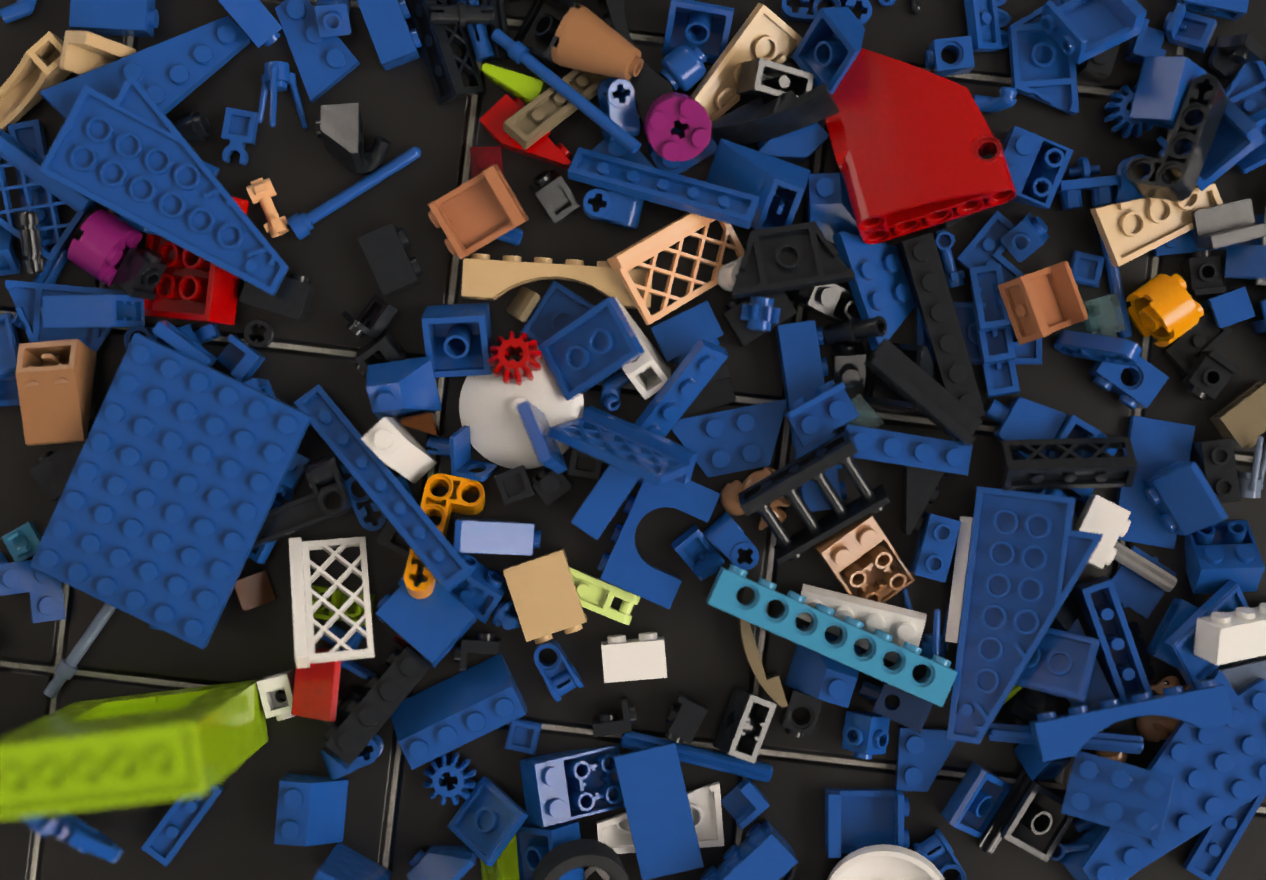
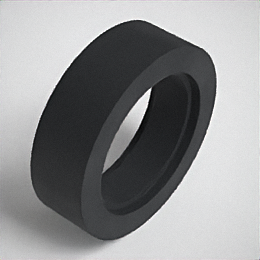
[532,839,629,880]

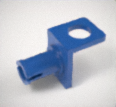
[426,425,498,482]
[320,621,376,681]

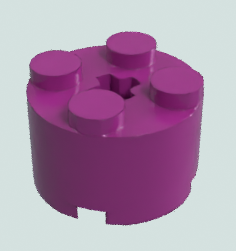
[644,92,712,162]
[68,209,143,286]

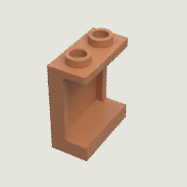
[428,164,529,259]
[997,261,1088,345]

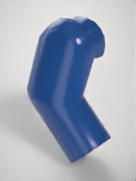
[0,0,37,24]
[600,369,631,412]

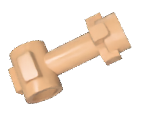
[246,177,289,238]

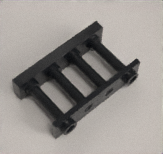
[738,430,890,564]

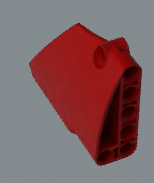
[825,48,1016,244]

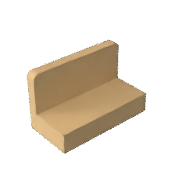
[59,30,136,75]

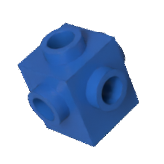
[842,710,890,760]

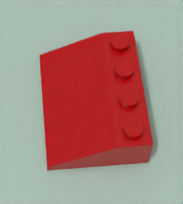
[144,196,249,326]

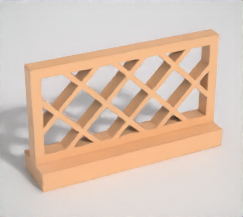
[607,212,745,325]

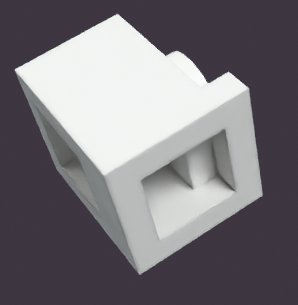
[256,670,295,721]

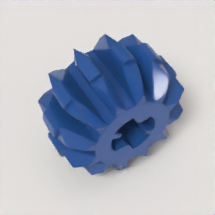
[1104,84,1153,138]
[423,752,476,805]

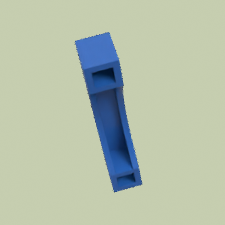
[1029,679,1236,762]

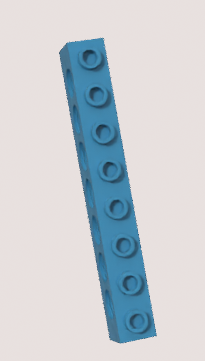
[706,564,958,708]

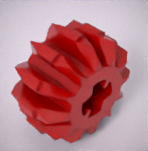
[488,331,543,386]

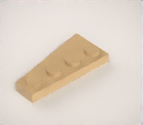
[691,3,803,122]
[1090,183,1223,267]

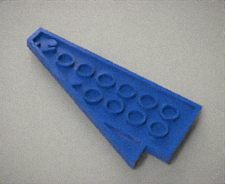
[38,74,289,296]
[947,486,1103,744]
[1080,669,1266,880]

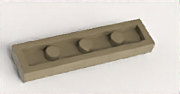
[503,69,614,150]

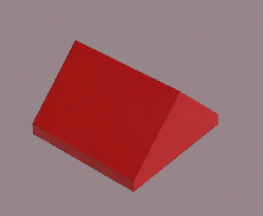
[291,648,341,722]

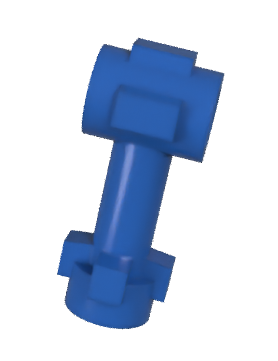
[934,229,965,289]

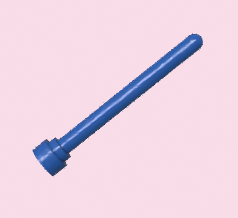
[286,147,421,240]

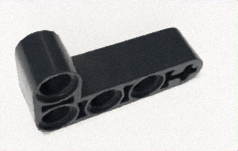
[1126,74,1228,201]

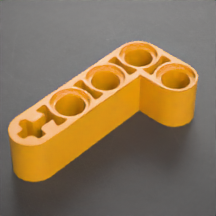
[404,474,485,599]

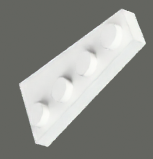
[797,584,927,663]
[597,781,724,854]

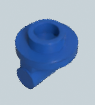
[492,600,521,630]

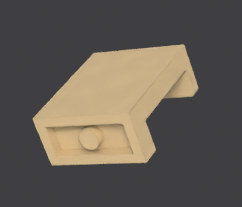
[503,548,587,644]

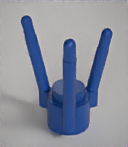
[258,61,308,129]
[901,588,951,659]

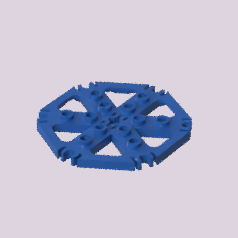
[20,812,124,863]

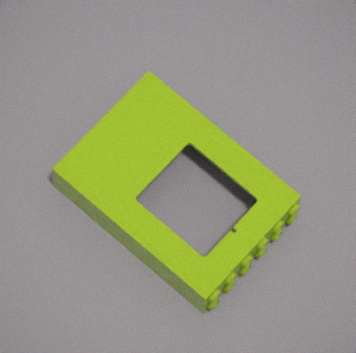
[0,679,268,820]

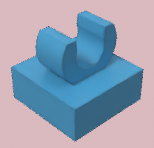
[1,521,42,562]

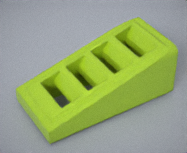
[481,63,545,104]

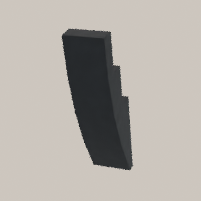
[711,83,840,145]

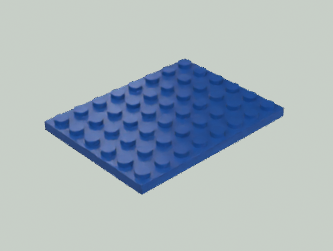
[30,333,313,649]

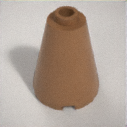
[551,5,644,80]

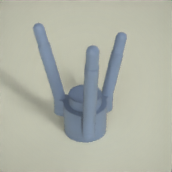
[1238,436,1266,498]

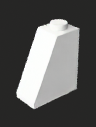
[361,417,438,484]

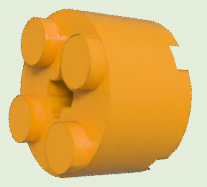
[1126,274,1204,347]

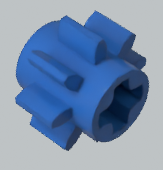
[740,296,780,332]

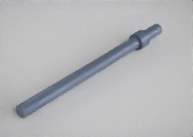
[43,603,116,699]

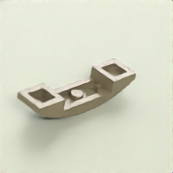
[738,586,788,708]

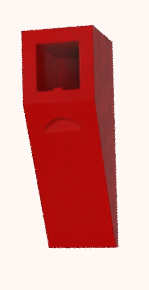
[479,94,572,170]

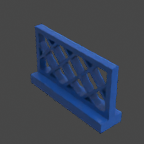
[0,128,97,262]
[548,406,699,486]

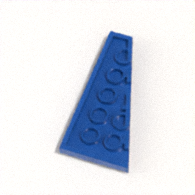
[40,16,251,120]

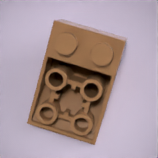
[15,339,96,446]
[813,514,915,603]

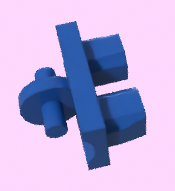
[1055,157,1118,210]

